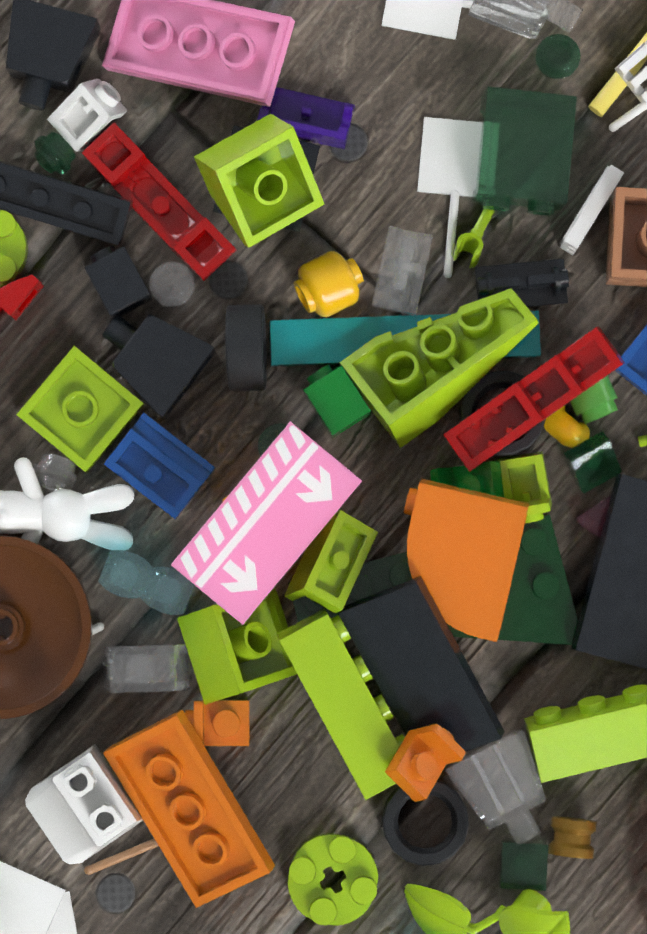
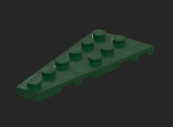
[288,515,578,645]

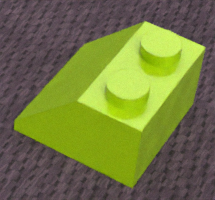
[194,114,325,248]
[177,587,297,705]

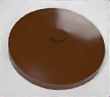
[0,536,92,719]

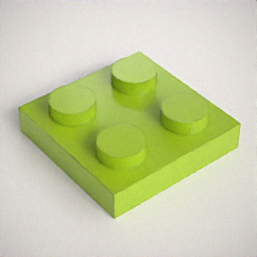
[16,346,145,473]

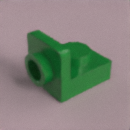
[430,461,504,498]

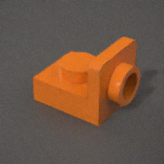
[185,700,250,746]
[385,724,466,802]

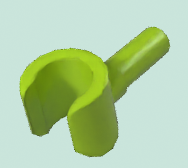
[453,205,495,268]

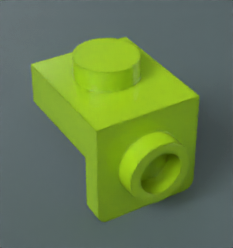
[498,451,552,523]

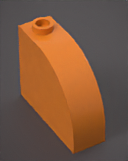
[404,479,529,642]

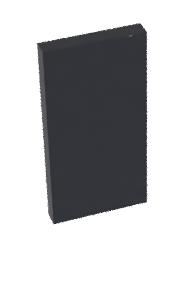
[571,474,647,669]
[338,576,505,752]

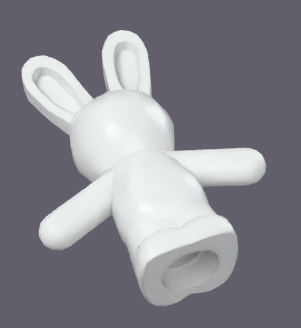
[0,457,134,551]

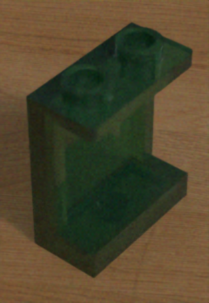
[472,86,577,216]

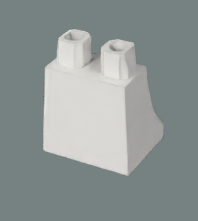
[25,744,143,864]

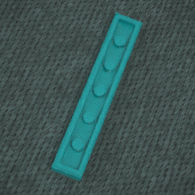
[270,311,541,367]

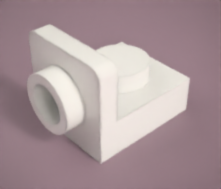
[47,79,127,152]

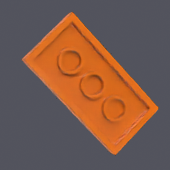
[103,710,275,908]

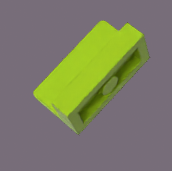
[285,510,378,613]

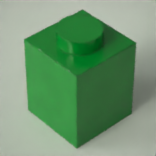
[303,365,371,439]

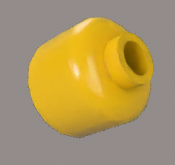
[293,251,364,317]

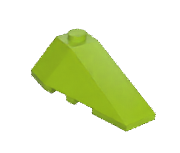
[339,288,539,448]

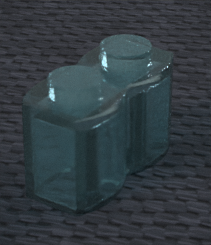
[98,550,197,615]

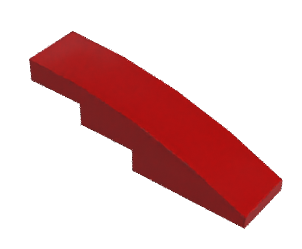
[443,326,625,472]

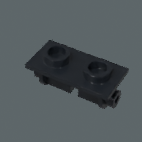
[474,258,569,307]

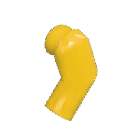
[544,406,590,448]

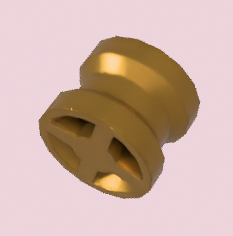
[548,816,597,859]

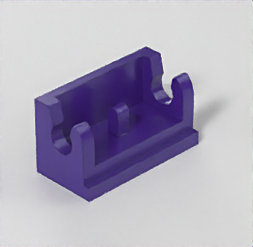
[257,87,355,150]

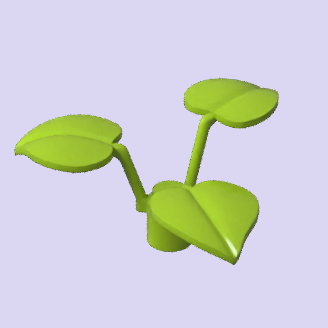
[404,884,570,934]

